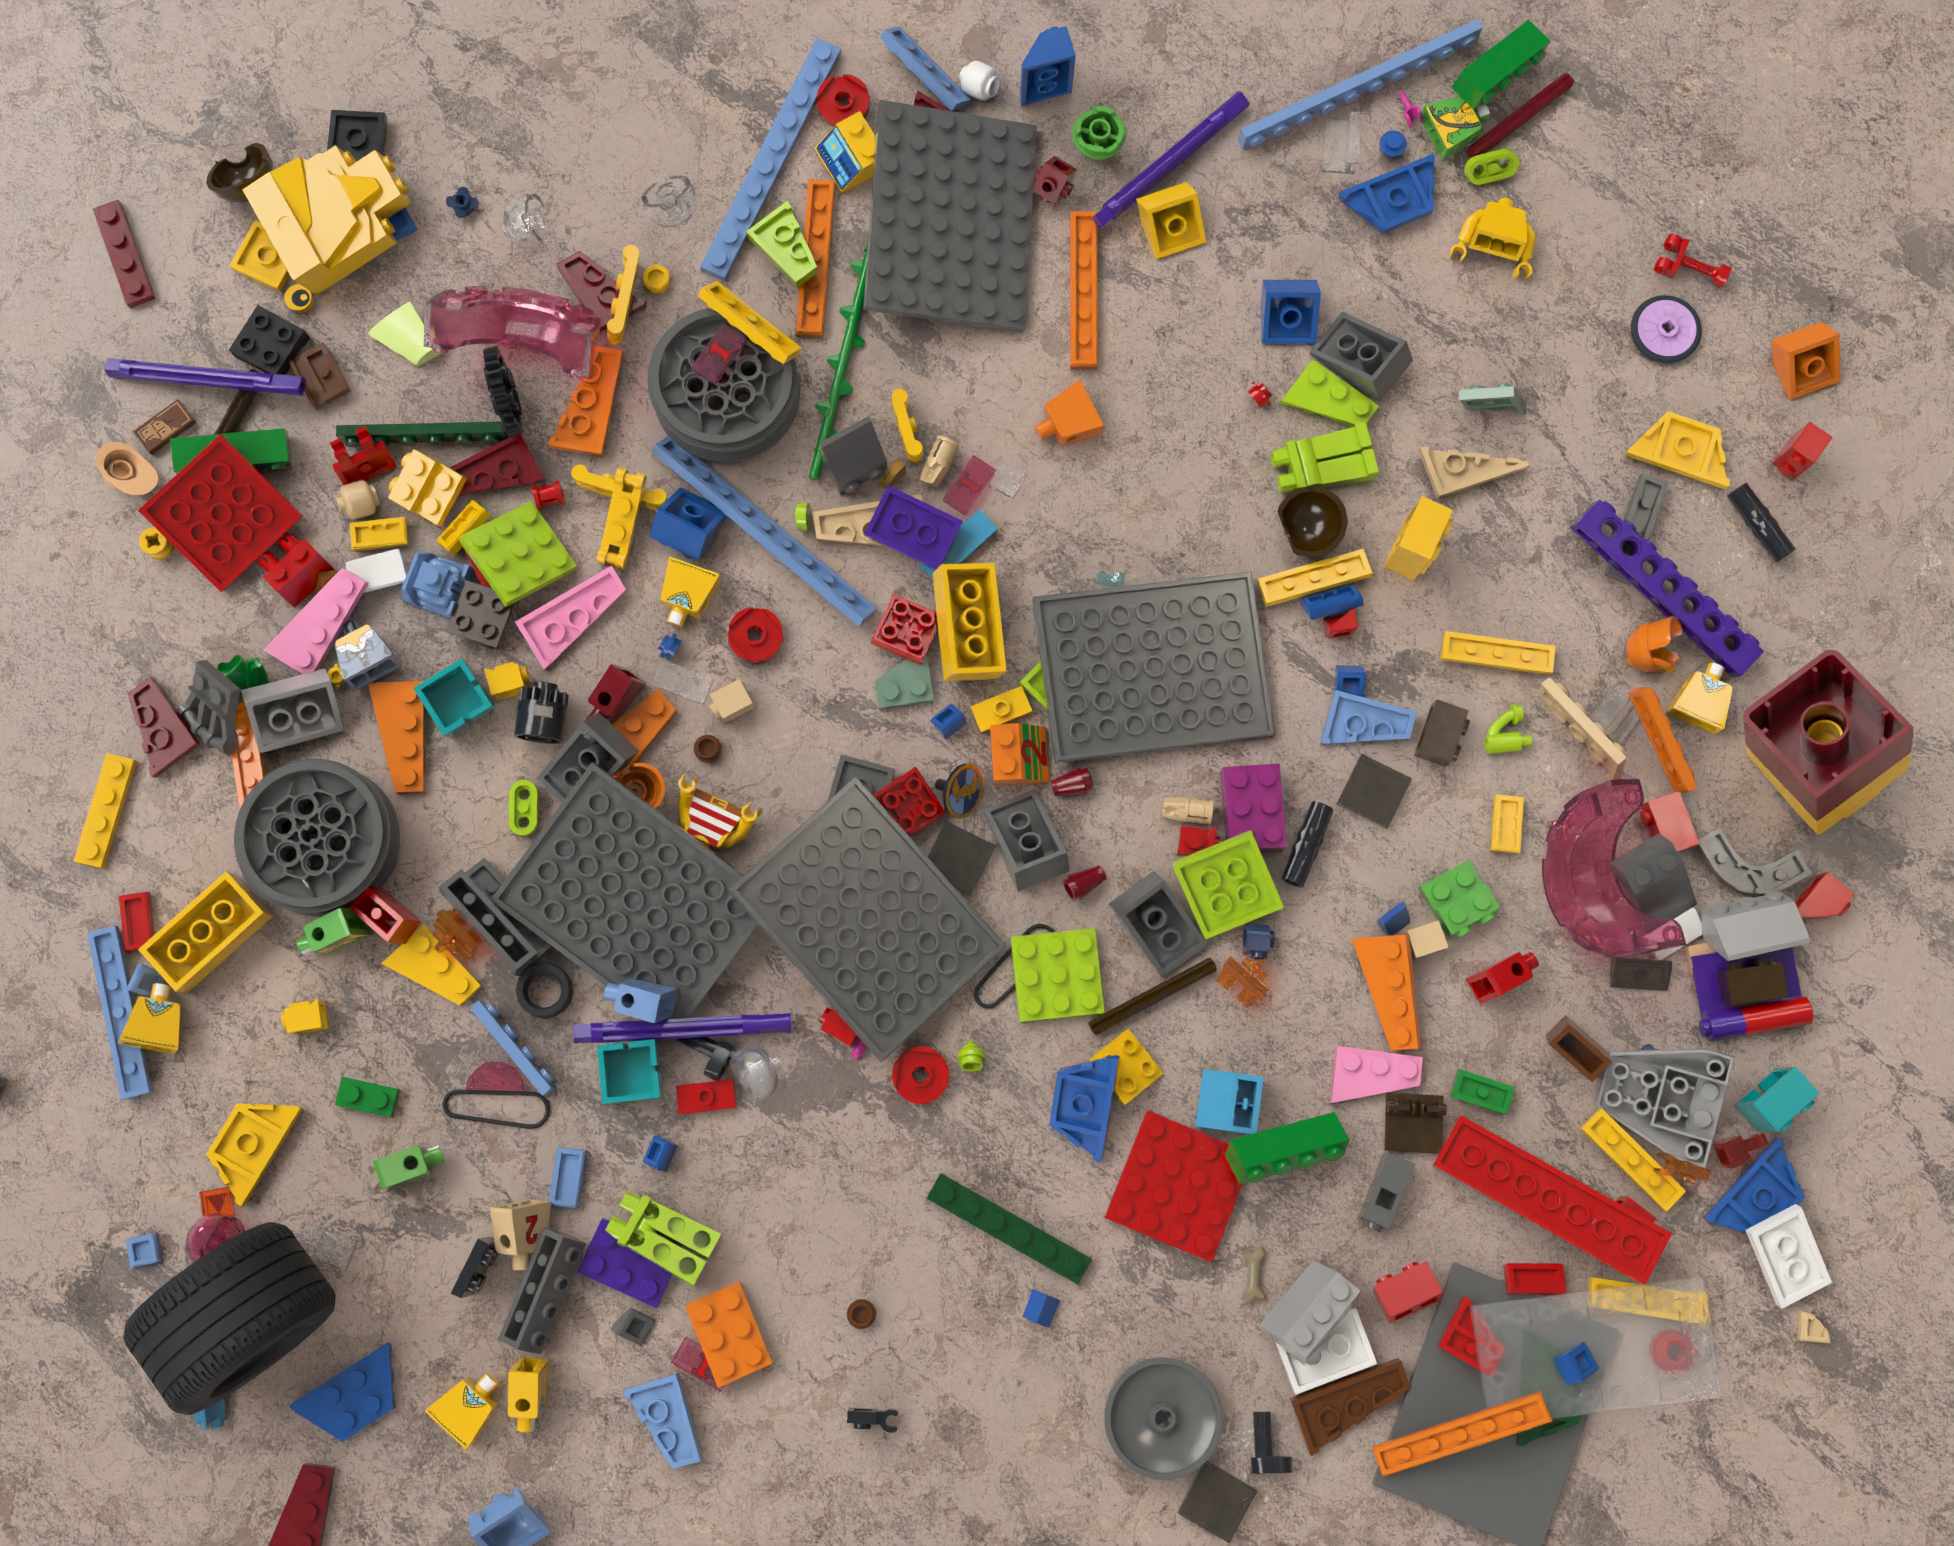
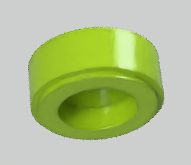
[795,503,811,530]

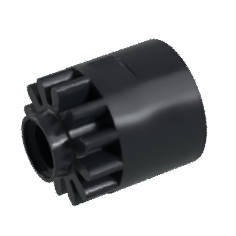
[514,681,569,744]

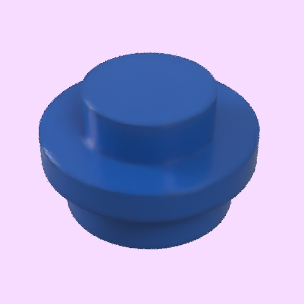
[1379,130,1407,158]
[657,633,682,660]

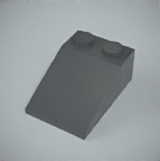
[1310,312,1413,401]
[819,416,888,495]
[537,712,639,802]
[983,789,1070,891]
[1610,834,1697,933]
[1108,871,1208,978]

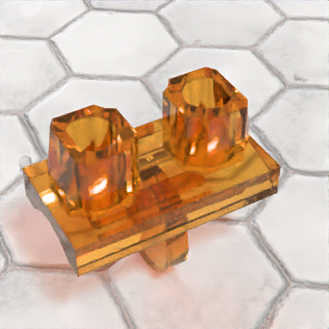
[433,908,483,961]
[1216,956,1269,1008]

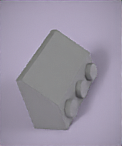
[241,669,344,753]
[1701,891,1810,961]
[1258,1260,1361,1366]

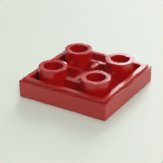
[871,594,938,665]
[873,766,946,838]

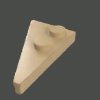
[1418,446,1529,499]

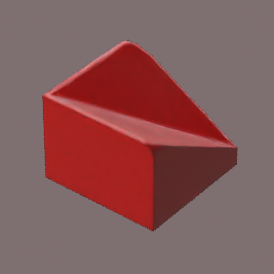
[1323,609,1358,639]

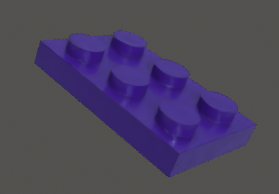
[864,485,963,570]
[577,1218,673,1308]

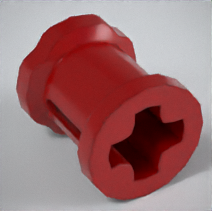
[532,480,566,510]

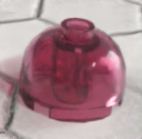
[186,1213,245,1263]

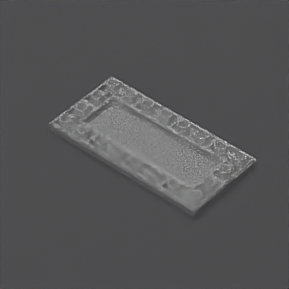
[1470,1277,1723,1419]

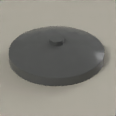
[1104,1357,1223,1480]

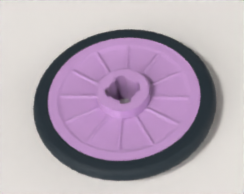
[1631,295,1702,363]

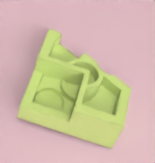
[368,301,441,367]

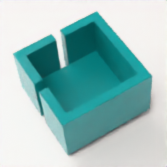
[413,658,496,738]
[597,1039,664,1105]
[1734,1066,1819,1132]

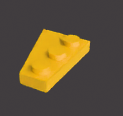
[381,924,483,1006]

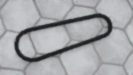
[974,924,1055,1009]
[442,1089,550,1129]

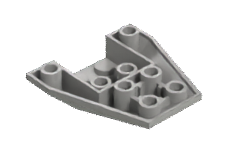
[1596,1048,1734,1168]

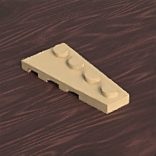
[812,494,922,546]
[1539,677,1627,784]

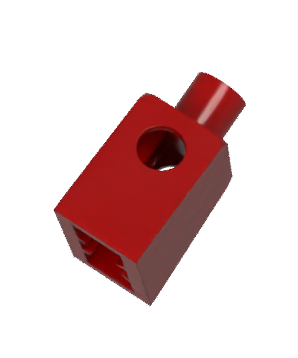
[1466,952,1539,1004]

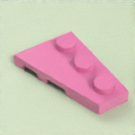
[1330,1046,1423,1103]

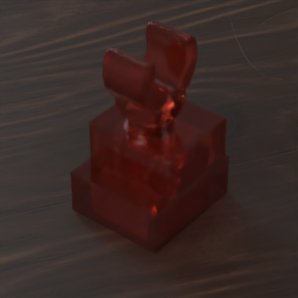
[1712,1133,1769,1169]

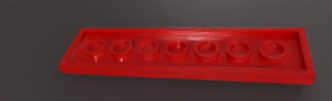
[1432,1115,1672,1286]

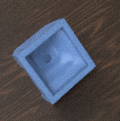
[401,550,475,619]
[469,1486,552,1546]

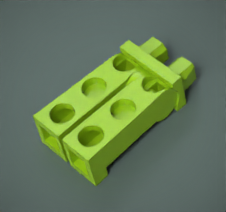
[1270,422,1379,492]
[605,1192,721,1287]

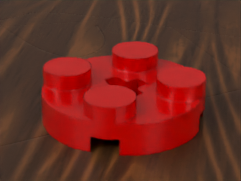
[817,74,870,127]
[728,607,784,664]
[892,1046,949,1104]

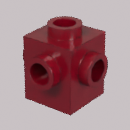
[1032,156,1077,204]

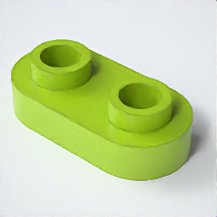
[1464,149,1519,185]
[509,780,539,837]

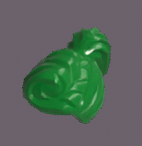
[217,655,268,696]

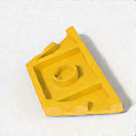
[1625,411,1730,490]
[206,1103,303,1207]

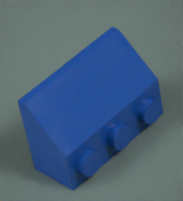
[1019,26,1076,106]

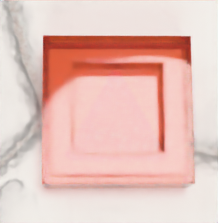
[199,1187,235,1221]

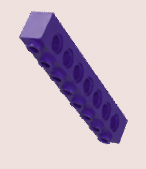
[1570,499,1764,678]

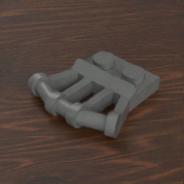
[177,660,240,755]

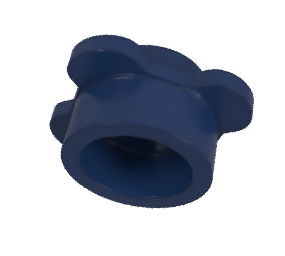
[446,187,479,218]

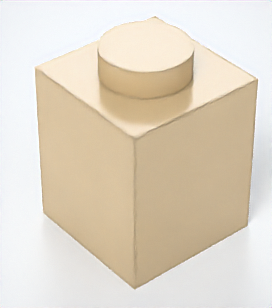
[709,679,755,724]
[1402,920,1448,960]

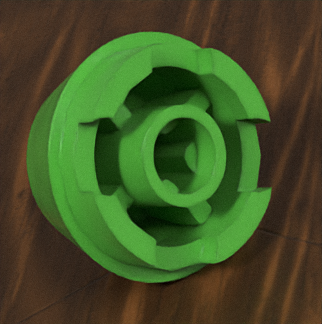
[1072,106,1126,161]

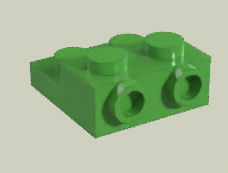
[1418,860,1500,938]

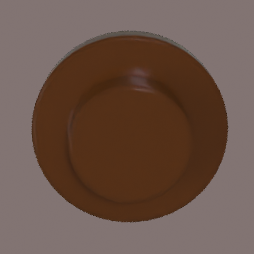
[694,735,722,763]
[847,1299,876,1329]

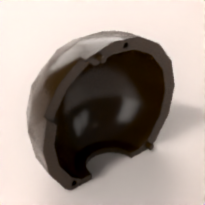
[206,143,273,203]
[1277,485,1348,558]

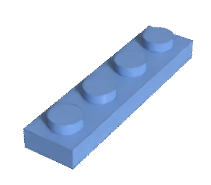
[880,26,971,111]
[470,1000,556,1096]

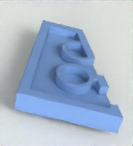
[1320,690,1417,744]
[622,1373,703,1469]

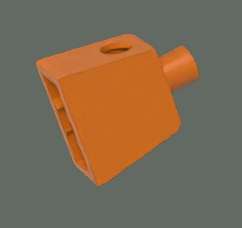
[1034,380,1104,445]

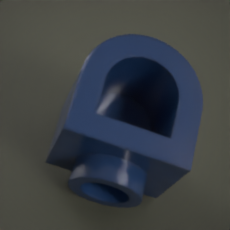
[1243,924,1275,960]

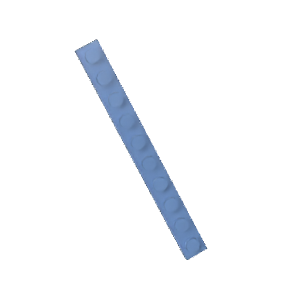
[1238,19,1483,149]
[700,38,841,281]
[651,436,877,626]

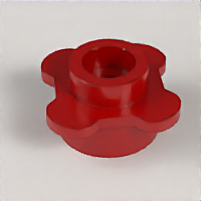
[1248,381,1272,408]

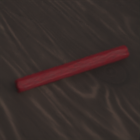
[1466,73,1574,159]

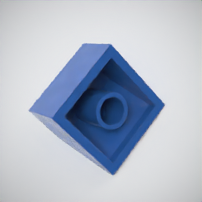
[1261,280,1321,343]
[649,487,727,561]

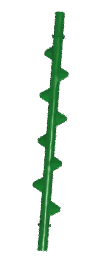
[809,243,868,480]

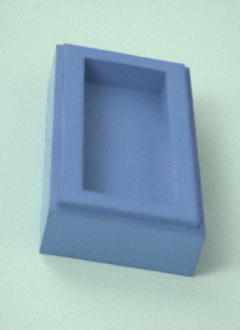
[549,1147,587,1209]

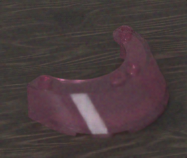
[423,286,601,380]
[1542,779,1687,958]

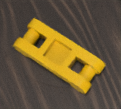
[891,389,923,464]

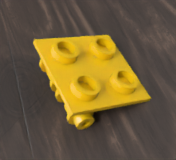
[1089,1028,1164,1105]

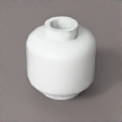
[959,61,1001,101]

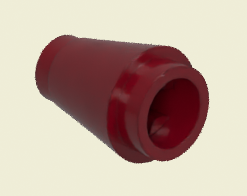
[1051,767,1094,796]
[1063,865,1107,901]

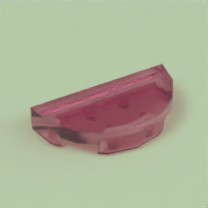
[466,1061,525,1091]

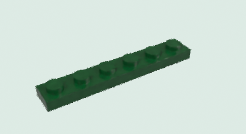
[336,421,507,447]
[926,1173,1092,1284]

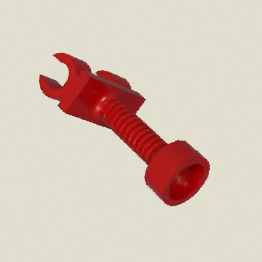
[1653,234,1732,288]

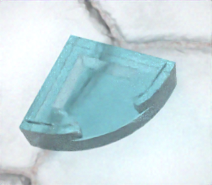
[1095,571,1125,588]

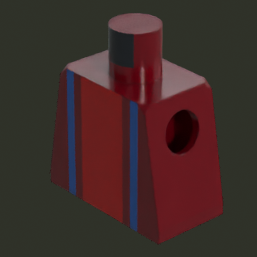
[586,664,646,720]

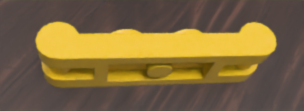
[607,245,639,345]
[571,465,668,511]
[597,467,647,570]

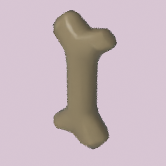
[1241,1247,1267,1303]

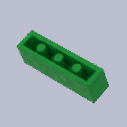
[1451,19,1551,110]
[170,428,292,474]
[1225,1112,1350,1184]

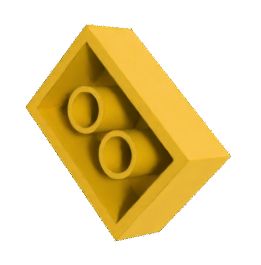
[1384,496,1453,580]

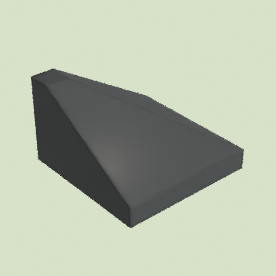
[611,1307,655,1346]

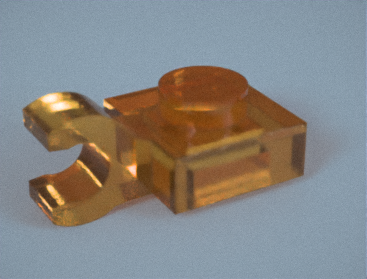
[1653,1153,1711,1184]

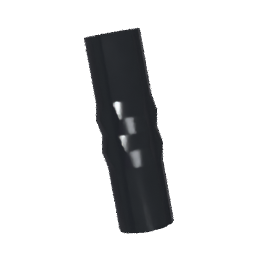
[1727,482,1796,563]
[1281,801,1334,888]

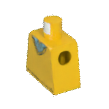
[661,557,722,628]
[1666,663,1733,734]
[118,983,180,1054]
[508,1357,549,1432]
[425,1372,499,1449]

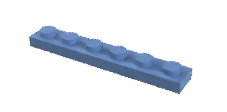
[87,926,153,1100]

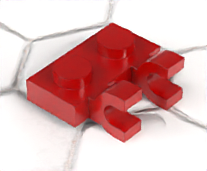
[330,426,397,485]

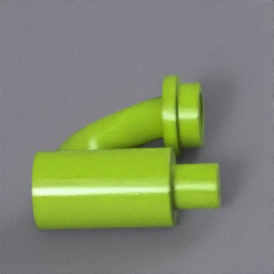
[1484,703,1532,754]

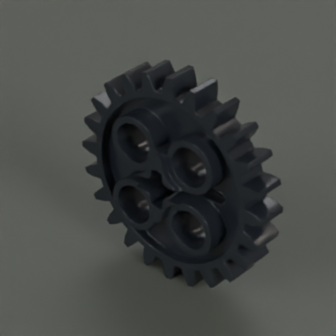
[483,346,523,437]

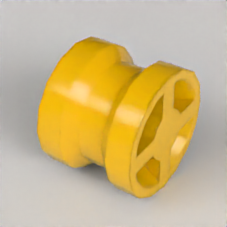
[139,527,174,559]

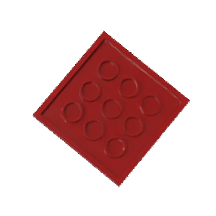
[138,434,303,592]
[1104,1110,1242,1263]

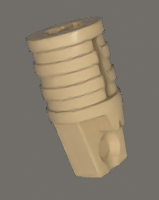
[920,435,959,488]
[1162,797,1214,826]

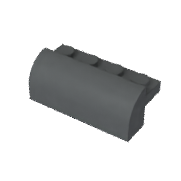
[439,858,553,976]

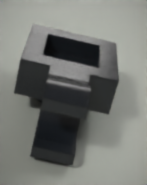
[847,1408,898,1433]

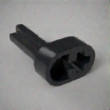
[676,1037,736,1082]
[1251,1411,1293,1474]

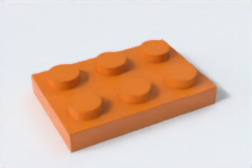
[685,1281,773,1388]

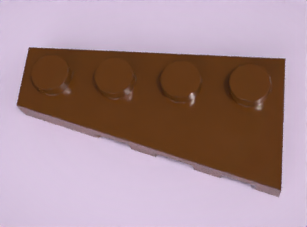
[1290,1358,1410,1456]

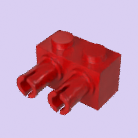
[258,532,335,608]

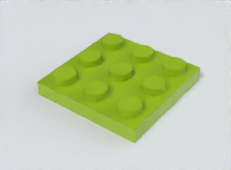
[459,501,577,607]
[1172,830,1284,940]
[1010,928,1105,1022]

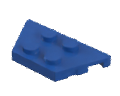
[1338,154,1435,234]
[1049,1055,1120,1163]
[1703,1137,1805,1234]
[289,1342,396,1441]

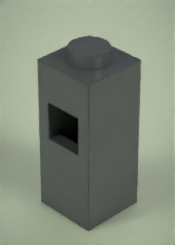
[1358,1153,1415,1232]

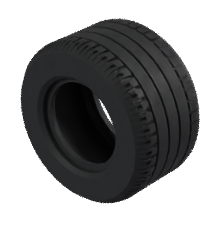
[123,1222,336,1415]

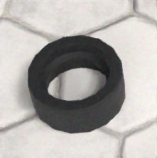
[516,963,573,1018]

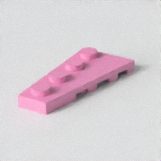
[515,566,627,670]
[264,568,369,674]

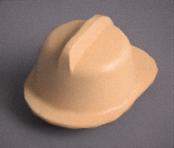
[95,442,158,496]

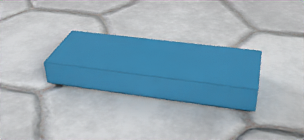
[919,509,998,580]

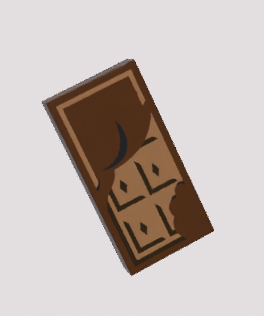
[133,399,196,455]

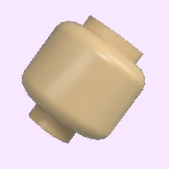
[335,480,380,520]

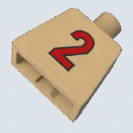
[490,1199,551,1270]

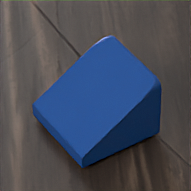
[1335,665,1366,697]
[1376,903,1410,935]
[1553,1342,1599,1385]

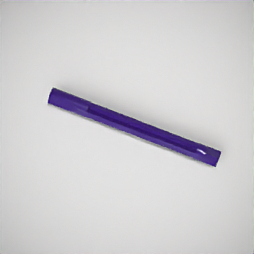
[1091,91,1250,228]
[104,358,306,396]
[573,1013,791,1043]

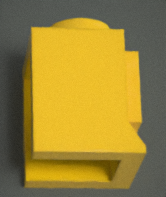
[484,662,531,701]
[281,999,329,1034]

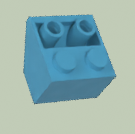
[1195,1069,1264,1135]

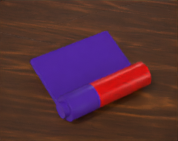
[1691,947,1813,1041]

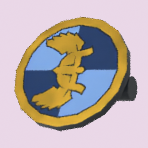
[935,763,983,819]

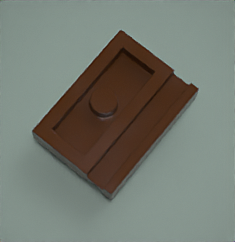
[288,343,351,410]

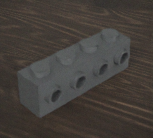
[498,1228,586,1354]

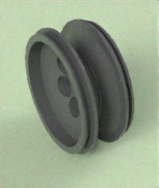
[647,308,800,463]
[234,759,400,917]

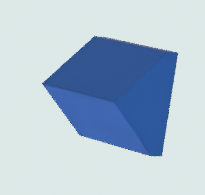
[930,703,967,740]
[643,1135,678,1172]
[1022,1289,1060,1327]

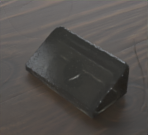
[1610,957,1672,991]

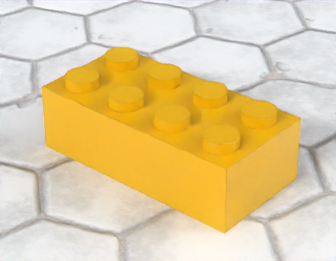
[932,563,1007,681]
[138,871,273,994]

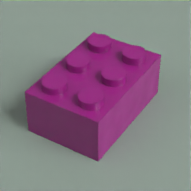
[1219,763,1287,853]

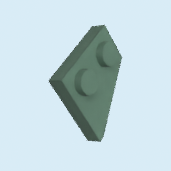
[1459,384,1526,414]
[875,655,934,710]

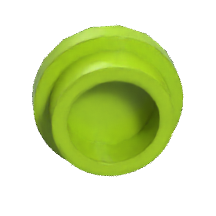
[957,1041,986,1072]

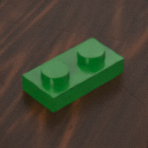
[1450,1069,1515,1115]
[335,1077,400,1117]

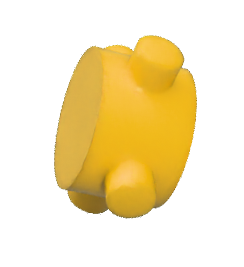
[328,664,345,688]

